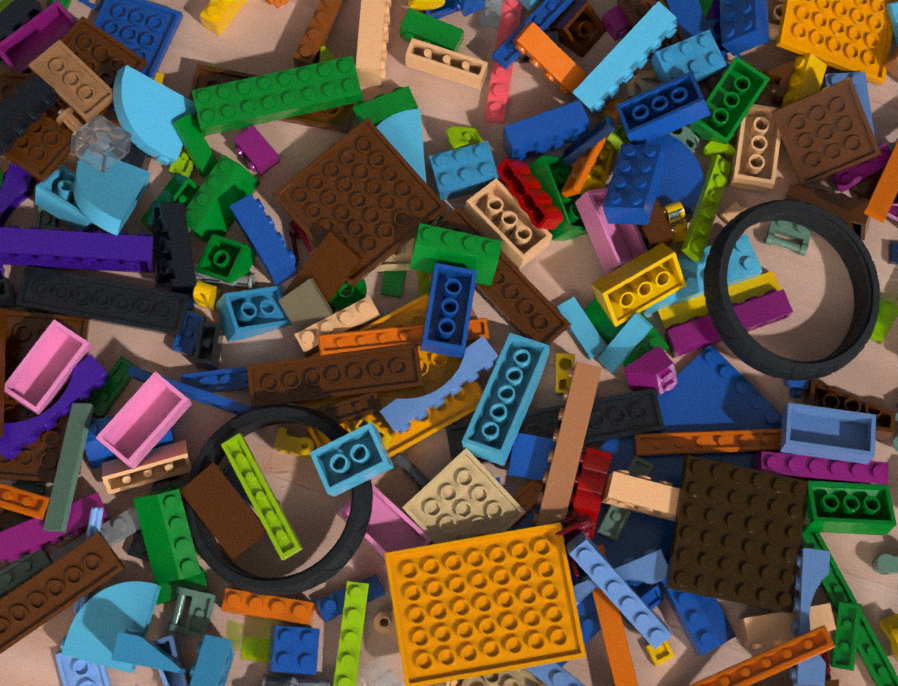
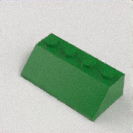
[688,56,770,144]
[185,155,260,244]
[528,156,588,241]
[409,223,502,286]
[583,298,669,367]
[803,481,897,535]
[133,486,201,583]

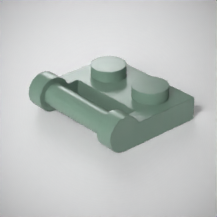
[764,221,812,256]
[167,585,217,638]

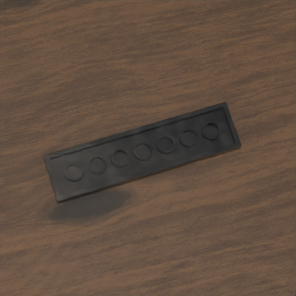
[16,265,191,337]

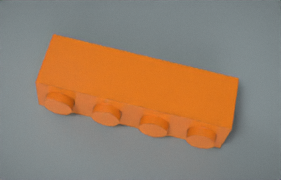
[512,22,588,96]
[222,588,315,627]

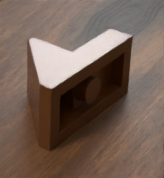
[765,61,795,105]

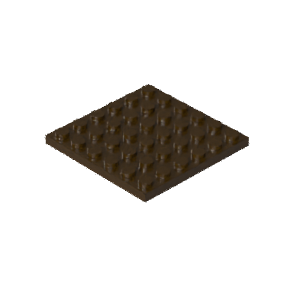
[665,455,809,613]

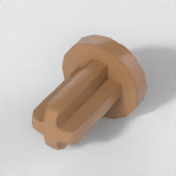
[56,107,85,135]

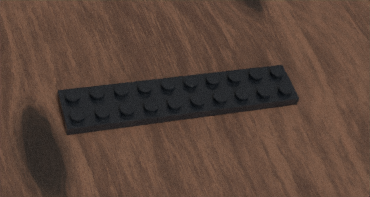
[446,388,665,464]

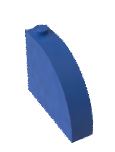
[644,134,705,215]

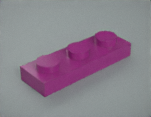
[831,141,891,193]

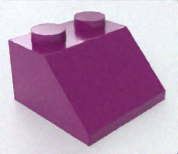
[623,346,678,395]

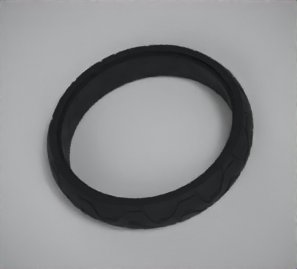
[703,199,880,381]
[185,404,373,596]

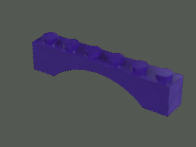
[0,164,38,279]
[0,354,110,460]

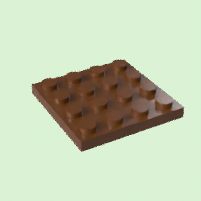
[771,77,881,186]

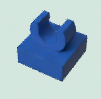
[783,380,810,398]

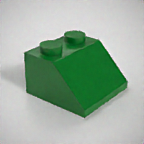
[195,234,257,284]

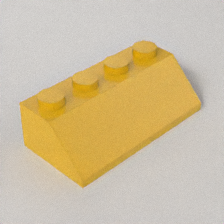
[591,243,687,327]

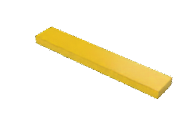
[657,271,781,331]

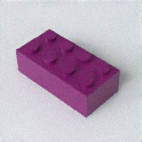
[0,0,77,73]

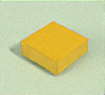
[644,640,675,666]

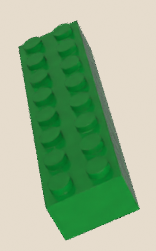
[192,55,362,136]

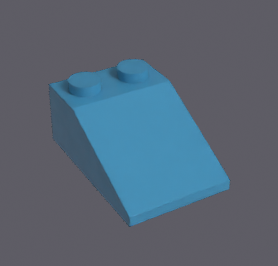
[216,286,292,342]
[111,629,188,675]

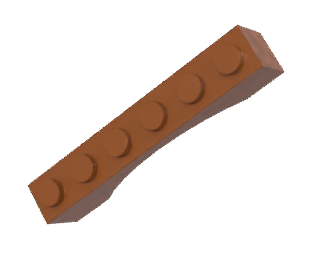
[293,0,346,68]

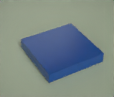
[508,433,556,481]

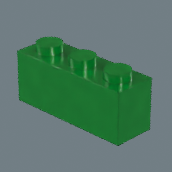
[400,8,464,52]
[352,86,418,126]
[139,173,199,233]

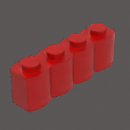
[497,158,563,230]
[563,447,612,540]

